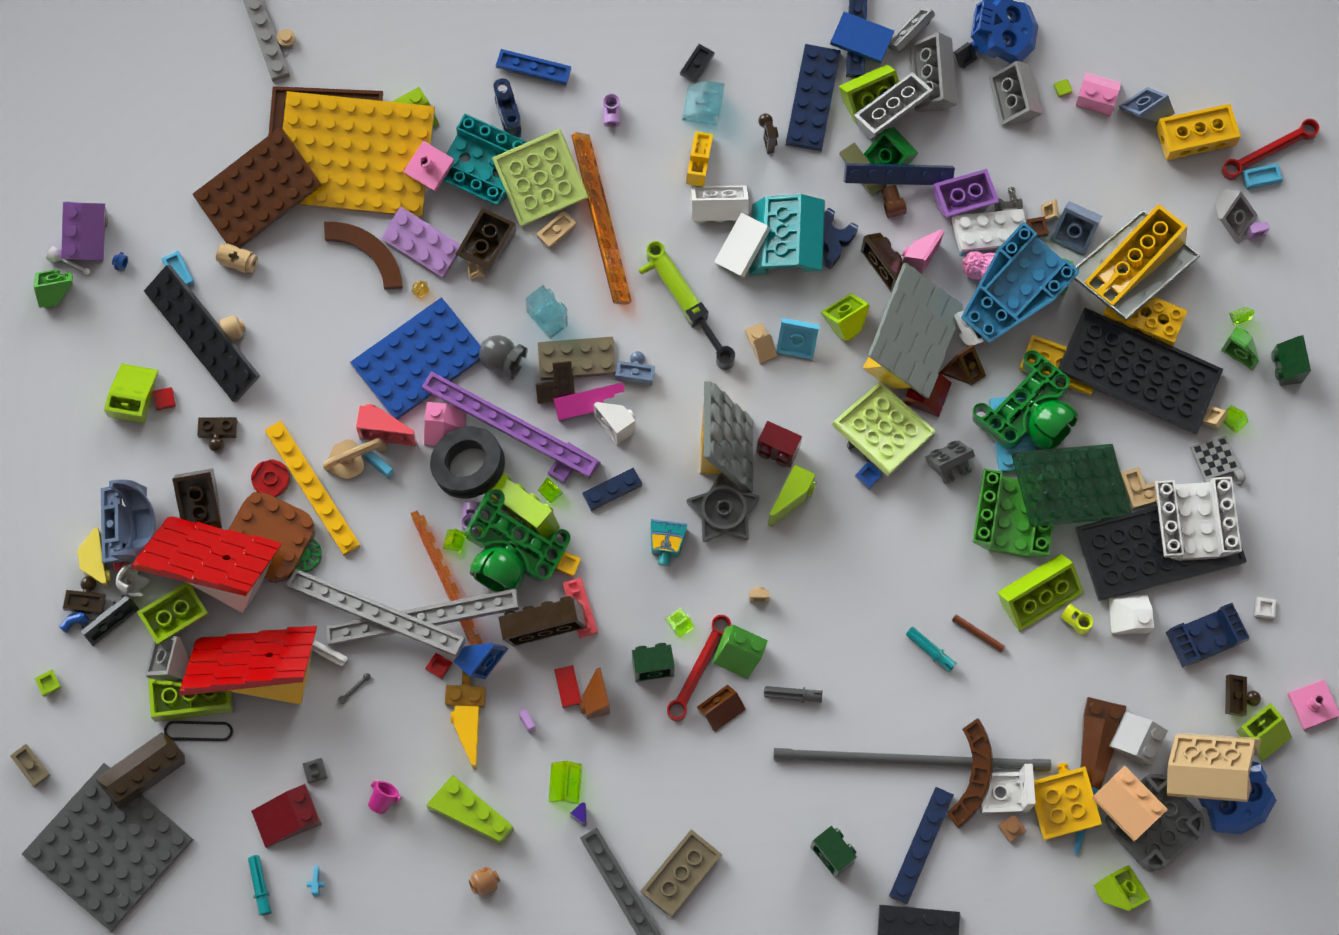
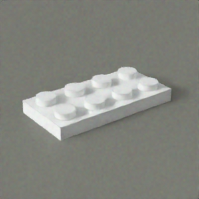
[951,209,1027,253]

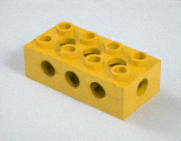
[1156,104,1241,161]
[1103,297,1188,346]

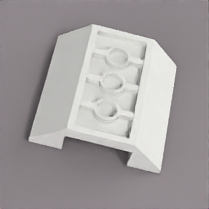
[1155,477,1242,561]

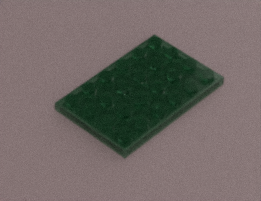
[1012,444,1132,527]

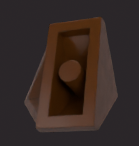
[939,345,986,385]

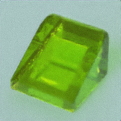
[1229,307,1255,325]
[1223,405,1248,433]
[665,608,694,637]

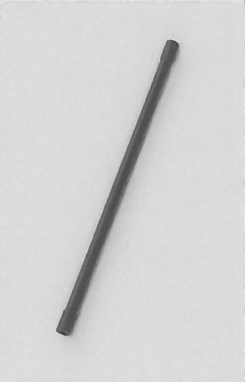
[774,748,1051,771]

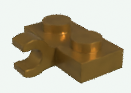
[445,671,486,708]

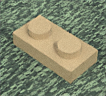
[536,210,576,249]

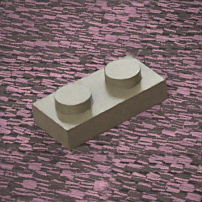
[10,744,51,788]

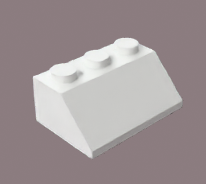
[691,186,749,223]

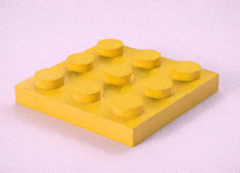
[1034,767,1102,841]

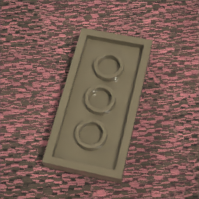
[538,336,616,380]
[640,829,722,918]

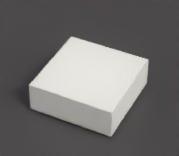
[1254,597,1276,620]

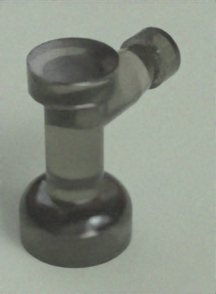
[994,187,1023,211]

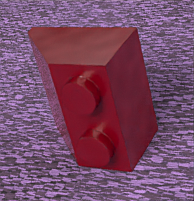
[904,372,952,417]

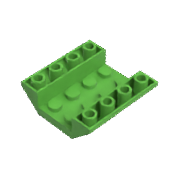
[972,468,1060,558]

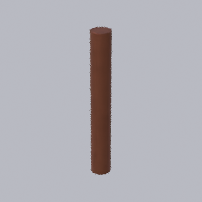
[952,614,1005,652]

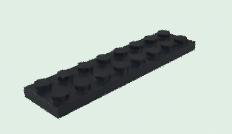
[144,265,260,402]

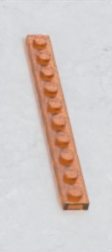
[571,132,632,305]

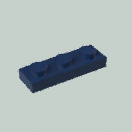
[582,467,642,511]

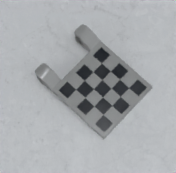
[1190,436,1246,485]

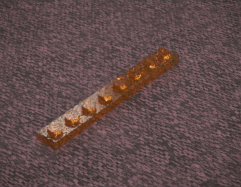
[410,510,483,645]

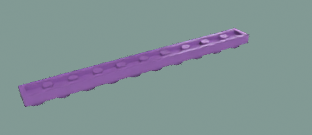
[422,371,598,478]

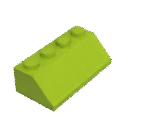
[997,554,1084,631]

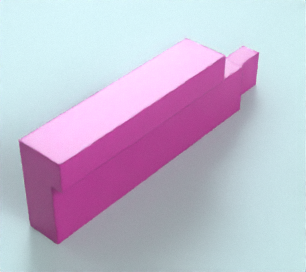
[553,382,625,420]

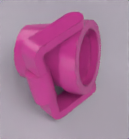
[368,780,402,814]

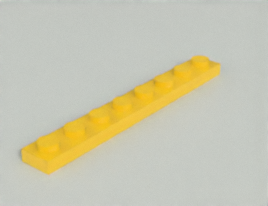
[265,421,360,556]

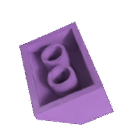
[932,169,999,218]
[61,201,105,260]

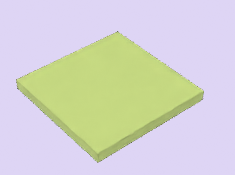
[492,128,589,227]
[832,381,936,476]

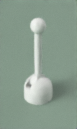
[46,246,90,275]

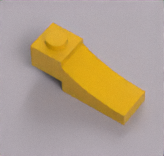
[686,131,713,187]

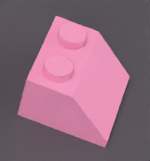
[1076,72,1121,116]

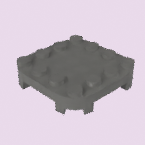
[1105,774,1204,871]

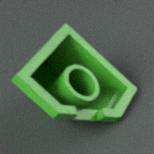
[34,269,73,308]
[1221,327,1259,370]

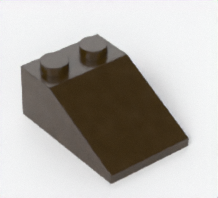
[456,208,516,271]
[172,468,222,529]

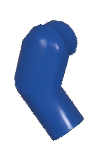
[59,612,89,633]

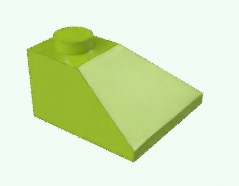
[821,293,870,341]
[1093,865,1151,911]

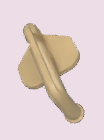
[323,438,388,480]

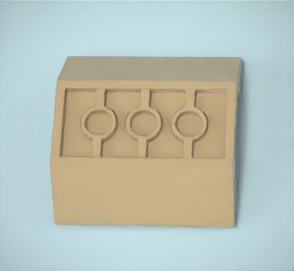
[1167,733,1261,802]

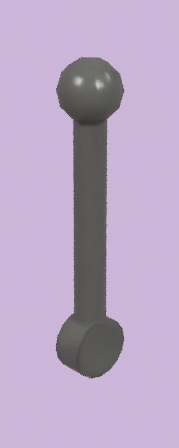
[338,673,371,704]

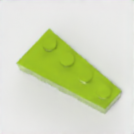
[484,473,560,540]
[148,679,234,722]
[426,775,514,845]

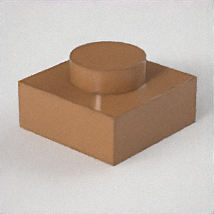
[998,814,1026,843]

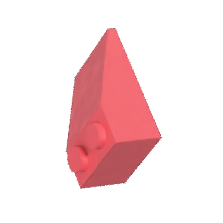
[356,404,417,446]

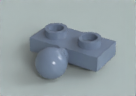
[615,351,655,385]

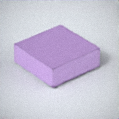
[519,709,536,733]

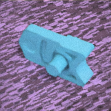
[307,866,325,896]

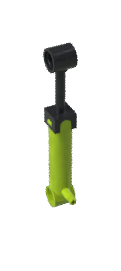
[639,241,735,370]

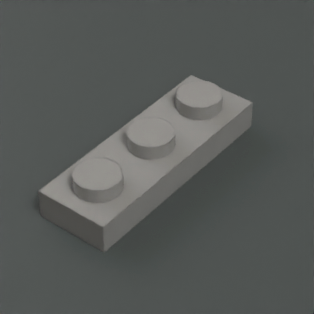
[888,7,935,51]

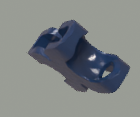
[493,78,522,138]
[823,208,859,269]

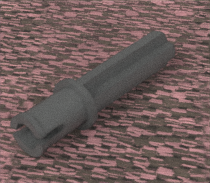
[764,686,823,703]

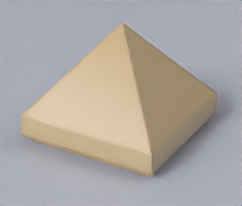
[1041,199,1059,222]

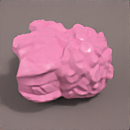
[962,252,995,282]

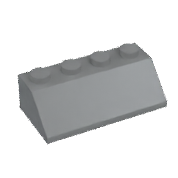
[910,32,957,112]
[854,72,934,139]

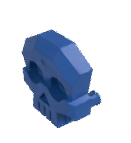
[970,0,1039,64]
[1198,761,1277,835]

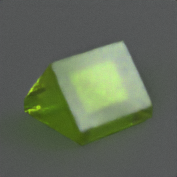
[538,477,563,503]
[443,528,465,552]

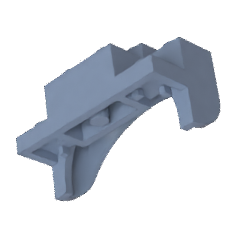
[101,480,156,564]

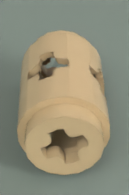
[216,243,258,274]

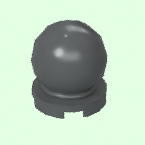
[479,335,528,381]

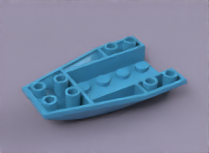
[961,221,1080,343]

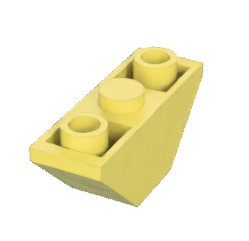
[77,527,112,588]

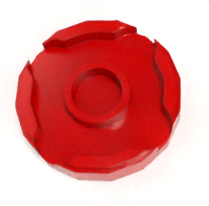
[251,459,290,497]

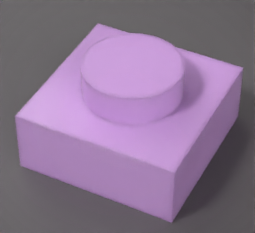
[1246,222,1270,240]

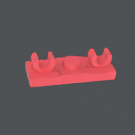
[562,577,598,639]

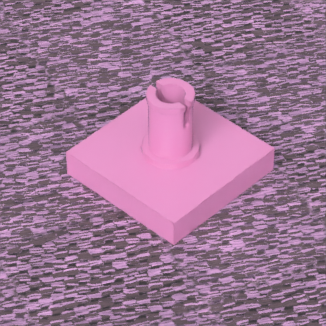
[403,141,455,192]
[1287,679,1339,730]

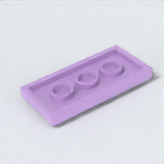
[381,207,461,278]

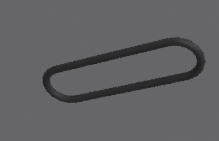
[164,721,233,741]

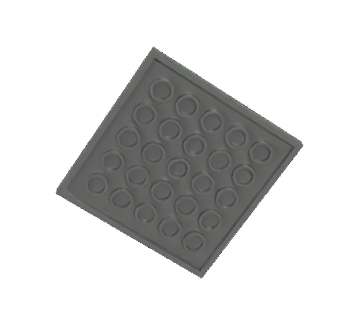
[22,763,194,932]

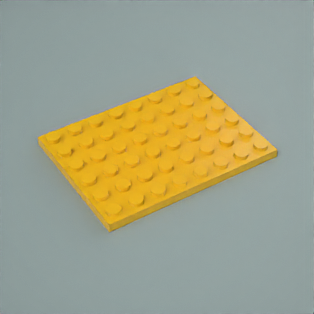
[283,91,435,217]

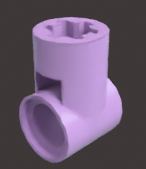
[603,93,620,127]
[461,501,480,535]

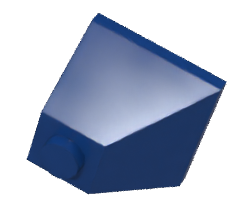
[453,643,509,679]

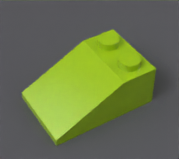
[768,465,817,527]

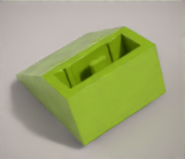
[104,363,159,424]

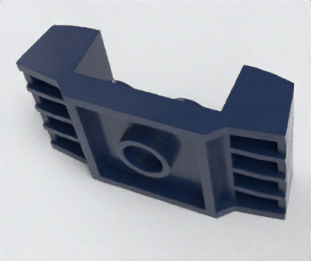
[1166,603,1250,668]

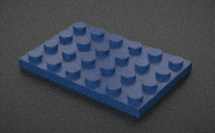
[350,297,481,420]

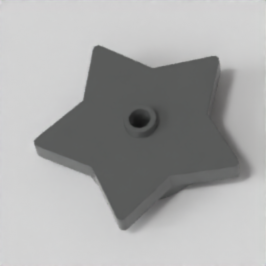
[687,473,759,542]

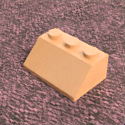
[1092,766,1168,841]

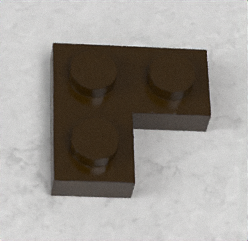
[536,361,575,404]

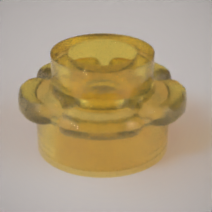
[412,280,430,297]

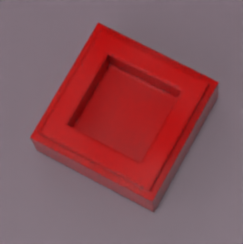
[153,387,176,411]
[425,652,453,680]

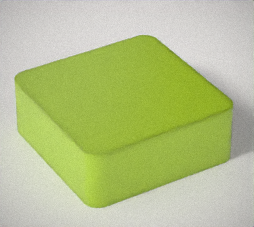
[1054,79,1073,97]

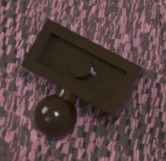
[758,113,779,154]
[197,417,238,452]
[63,576,106,615]
[1225,674,1261,717]

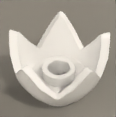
[116,563,151,596]

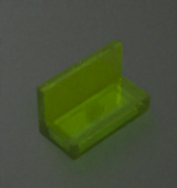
[548,761,582,804]

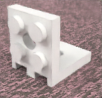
[981,764,1036,814]

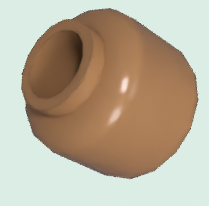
[469,867,500,897]

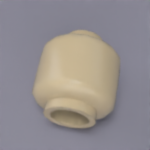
[219,316,246,341]

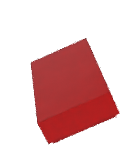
[554,665,581,708]

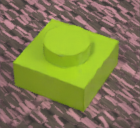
[34,669,62,697]

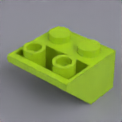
[1236,703,1292,762]

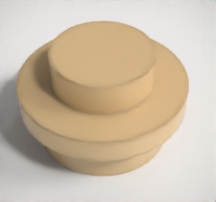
[277,29,295,47]

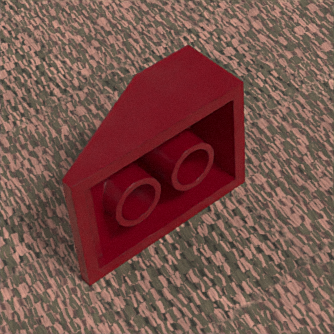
[251,784,322,848]

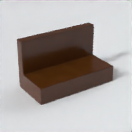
[697,685,746,732]

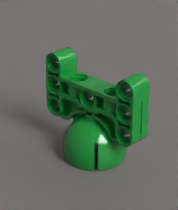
[972,350,1079,453]
[465,489,571,592]

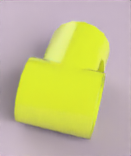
[1060,604,1093,635]

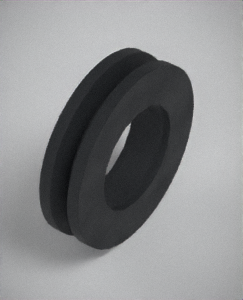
[430,426,505,499]

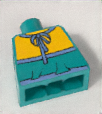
[650,519,687,566]

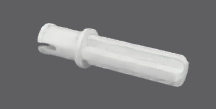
[312,638,348,667]

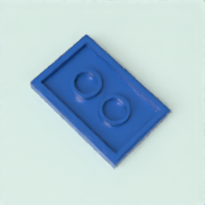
[830,12,894,64]

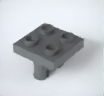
[925,440,975,484]

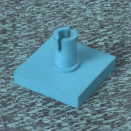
[776,318,819,359]

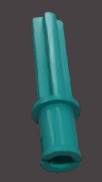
[906,627,957,672]
[248,855,272,916]

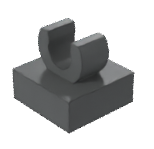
[302,758,327,784]

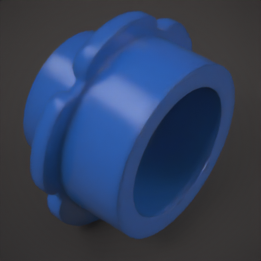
[112,252,128,270]

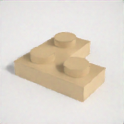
[1120,467,1164,510]

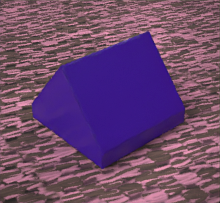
[570,802,587,826]

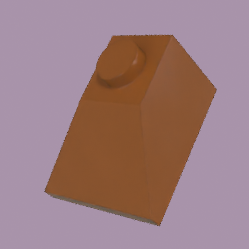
[579,667,610,719]

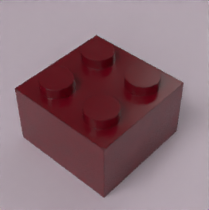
[756,421,802,468]

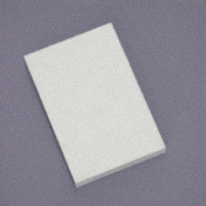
[714,213,771,277]

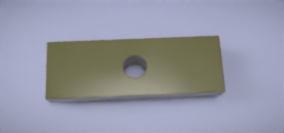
[839,142,887,197]

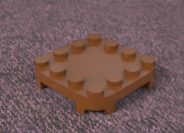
[228,492,315,583]

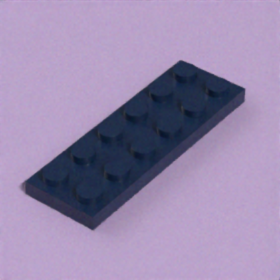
[785,44,841,152]

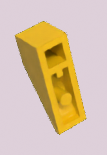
[451,706,480,769]

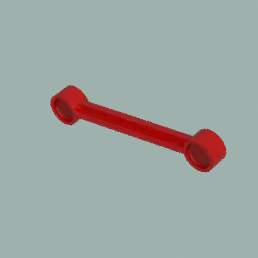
[1221,119,1320,180]
[667,615,731,721]

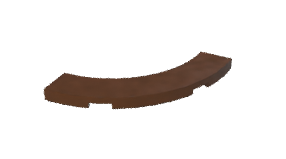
[324,222,403,290]
[947,718,993,829]

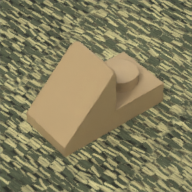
[745,323,777,364]

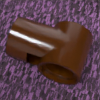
[881,185,907,218]

